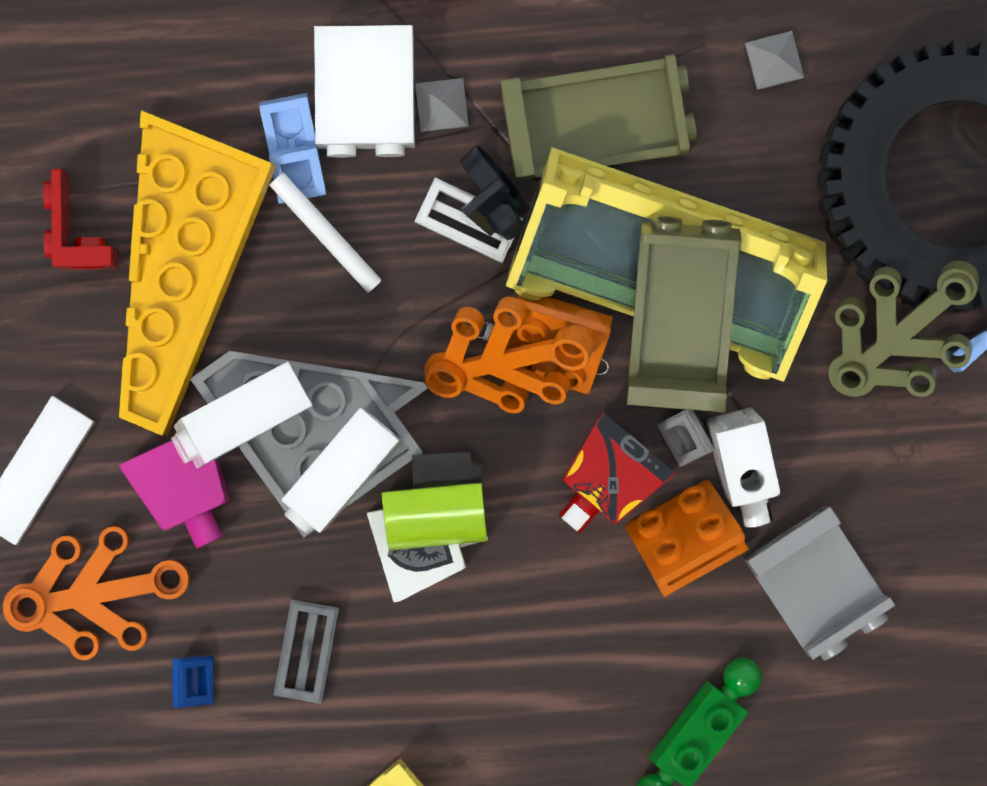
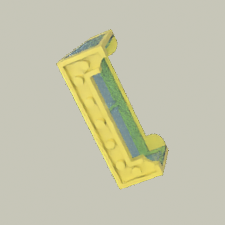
[506,147,827,382]

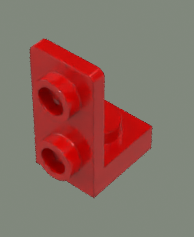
[43,169,118,270]

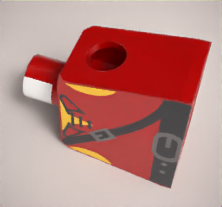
[558,412,675,534]

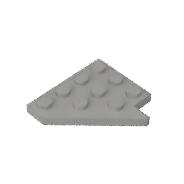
[190,351,428,537]

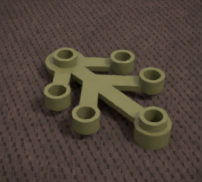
[828,261,980,397]

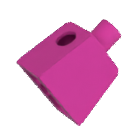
[119,441,230,549]

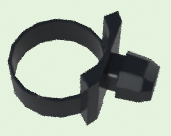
[460,145,528,240]

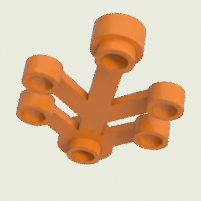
[424,297,594,413]
[3,526,191,660]

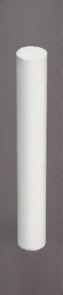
[269,172,381,293]

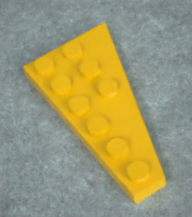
[119,110,277,436]

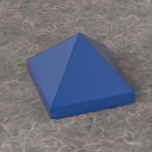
[171,655,214,708]

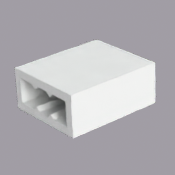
[314,25,415,158]
[171,361,312,469]
[282,408,402,533]

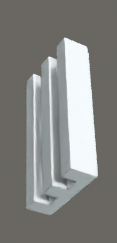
[415,178,523,263]

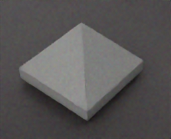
[745,31,804,90]
[415,78,469,132]
[657,409,714,467]

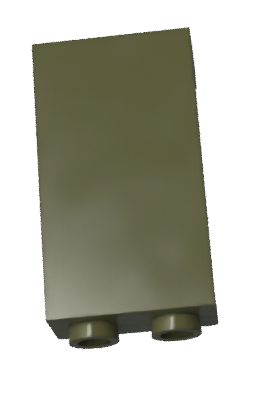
[500,54,697,182]
[627,216,742,412]

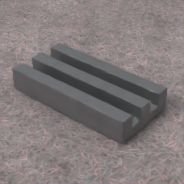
[273,598,340,704]

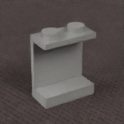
[744,506,895,661]

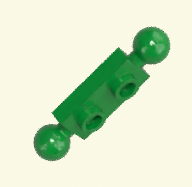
[636,657,762,786]

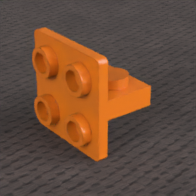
[506,295,613,394]
[625,480,749,597]

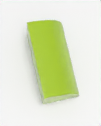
[381,482,487,551]

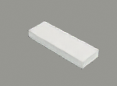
[0,396,95,545]

